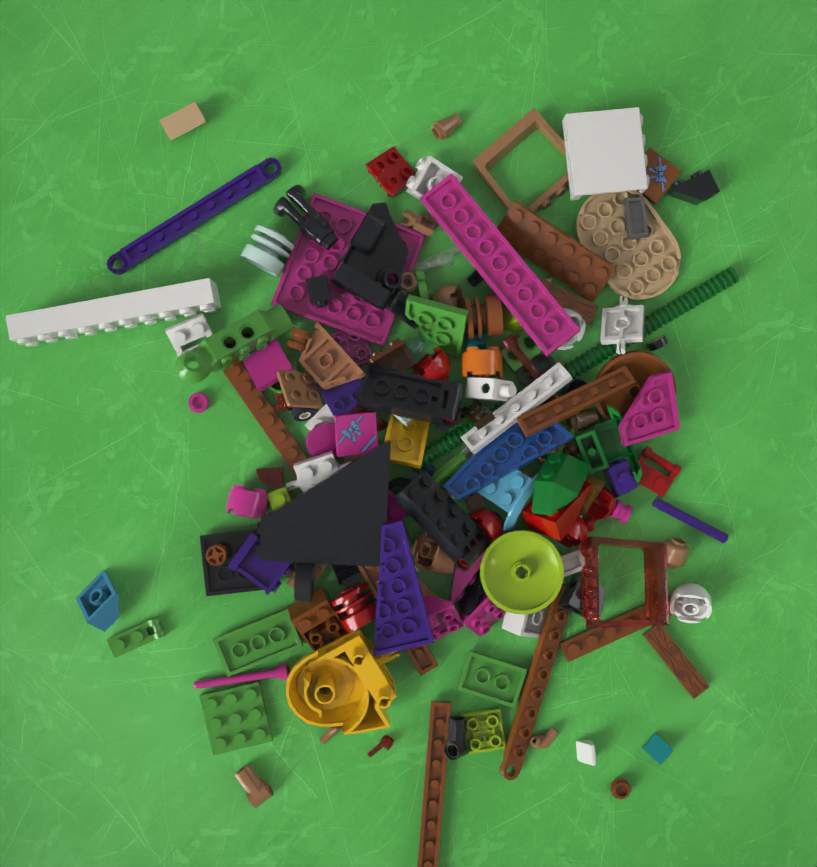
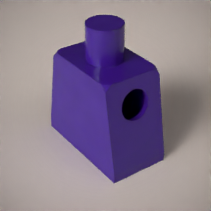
[603,458,638,499]

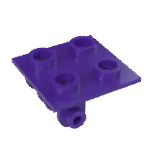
[315,379,361,416]

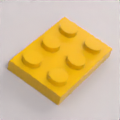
[385,414,430,469]

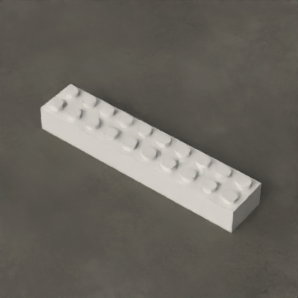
[6,278,221,347]

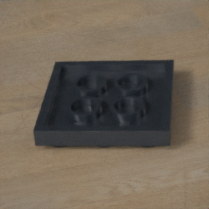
[200,529,263,596]

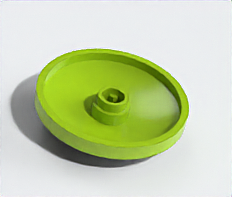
[480,530,564,615]

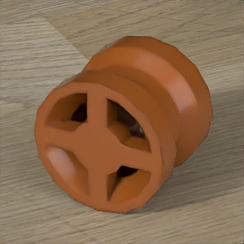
[206,544,229,566]

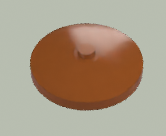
[595,350,676,420]

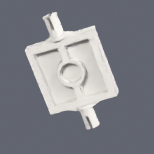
[600,296,644,354]
[286,451,351,492]

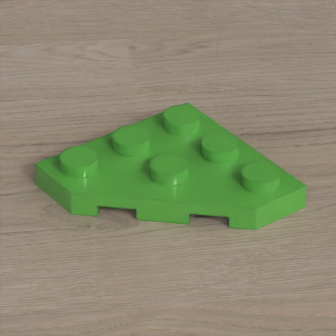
[405,294,469,359]

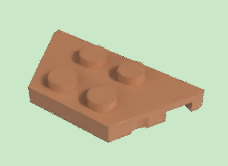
[299,322,366,390]

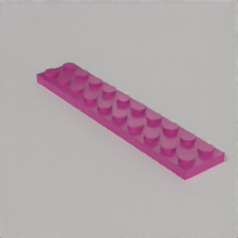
[420,173,580,357]

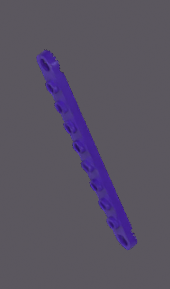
[107,158,282,275]

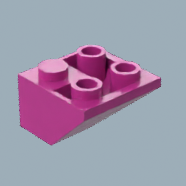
[423,595,464,641]

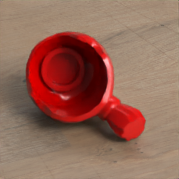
[582,486,616,532]

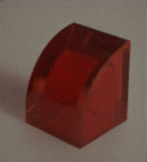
[256,467,284,488]

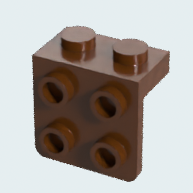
[369,338,417,372]

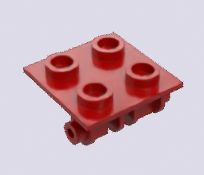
[365,146,416,198]

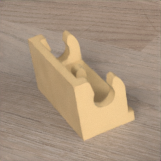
[159,102,207,142]

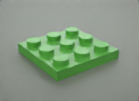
[199,680,273,755]

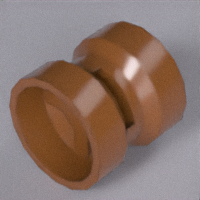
[286,327,312,352]

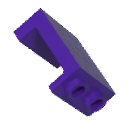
[227,531,294,595]

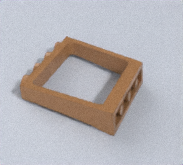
[473,108,569,213]

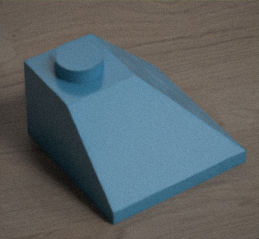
[76,570,119,632]

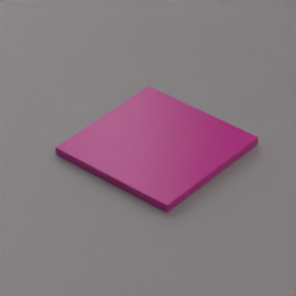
[271,193,426,347]

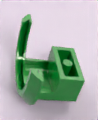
[575,403,642,483]

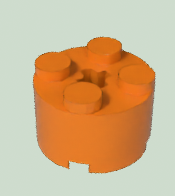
[462,346,503,380]

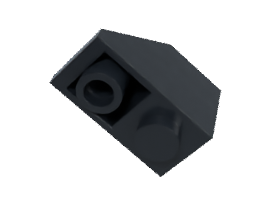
[668,170,720,205]

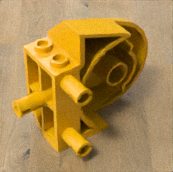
[286,629,400,735]

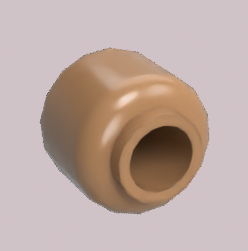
[659,537,689,569]

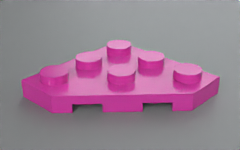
[618,370,680,447]

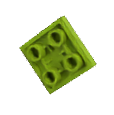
[460,707,506,755]

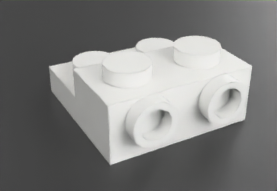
[406,156,463,200]

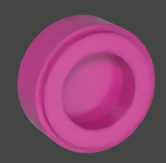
[188,392,210,413]

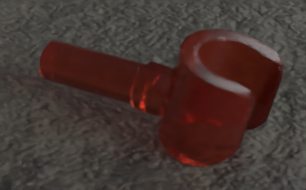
[367,735,394,757]

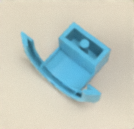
[477,470,539,534]

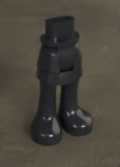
[273,185,339,250]

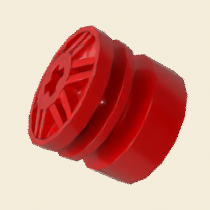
[330,581,377,633]

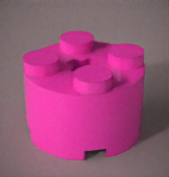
[225,484,269,519]

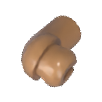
[530,726,559,749]

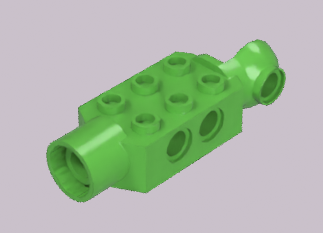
[176,304,293,383]

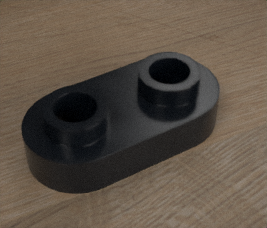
[517,354,555,385]

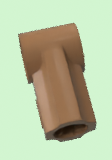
[235,763,274,808]

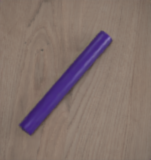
[652,497,729,543]

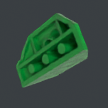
[532,453,591,515]

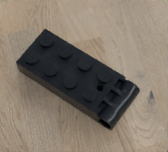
[357,364,464,426]
[394,469,490,571]

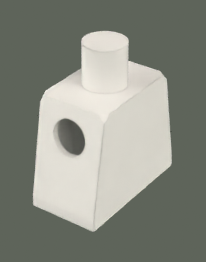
[465,377,517,402]

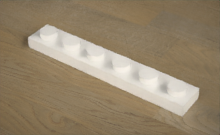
[461,362,573,455]

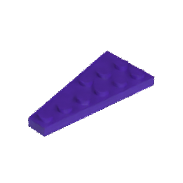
[373,520,434,656]

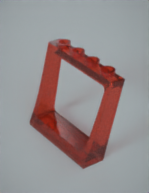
[581,536,669,628]

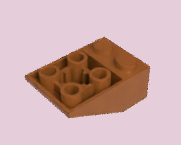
[288,587,348,651]

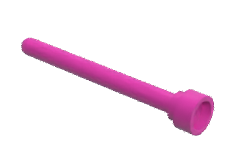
[193,663,290,689]

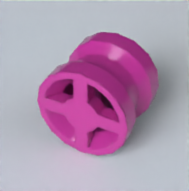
[609,499,633,524]

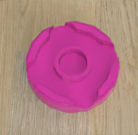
[306,422,338,459]

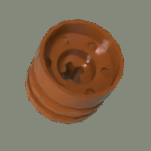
[462,293,503,339]

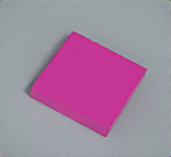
[243,339,294,392]

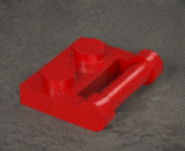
[631,446,682,497]

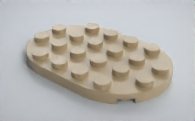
[575,191,681,300]

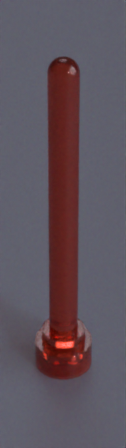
[500,333,559,400]

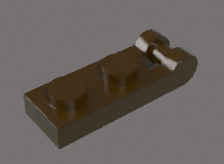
[461,399,495,430]

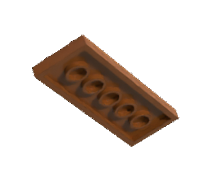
[497,200,617,302]

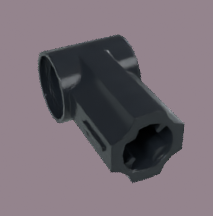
[444,716,471,760]

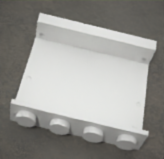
[562,107,650,200]

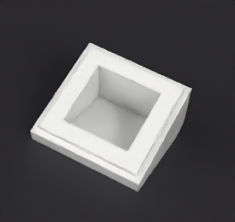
[576,739,596,766]

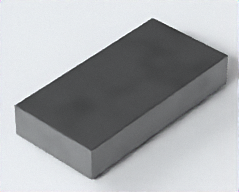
[623,196,649,240]

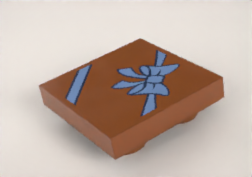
[636,147,681,205]

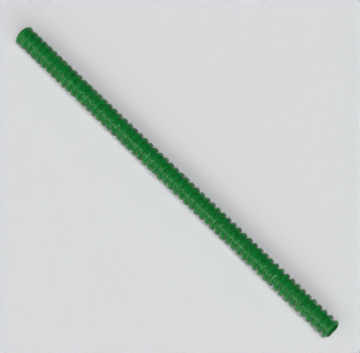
[412,267,739,472]

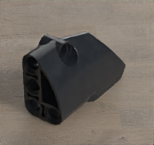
[330,202,409,311]

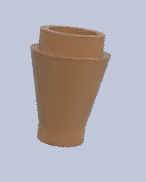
[431,113,462,141]
[566,411,598,431]

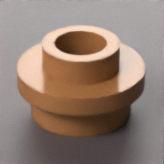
[398,272,417,293]

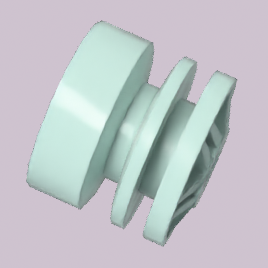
[240,225,294,277]

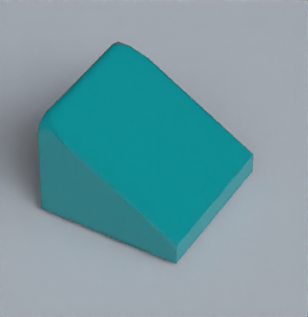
[465,328,486,351]
[642,733,674,765]

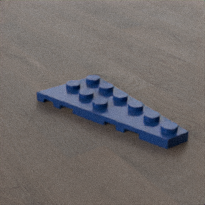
[444,406,574,501]

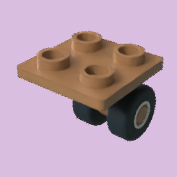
[276,370,323,422]

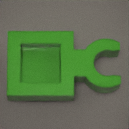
[415,270,433,300]

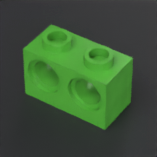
[500,330,541,373]

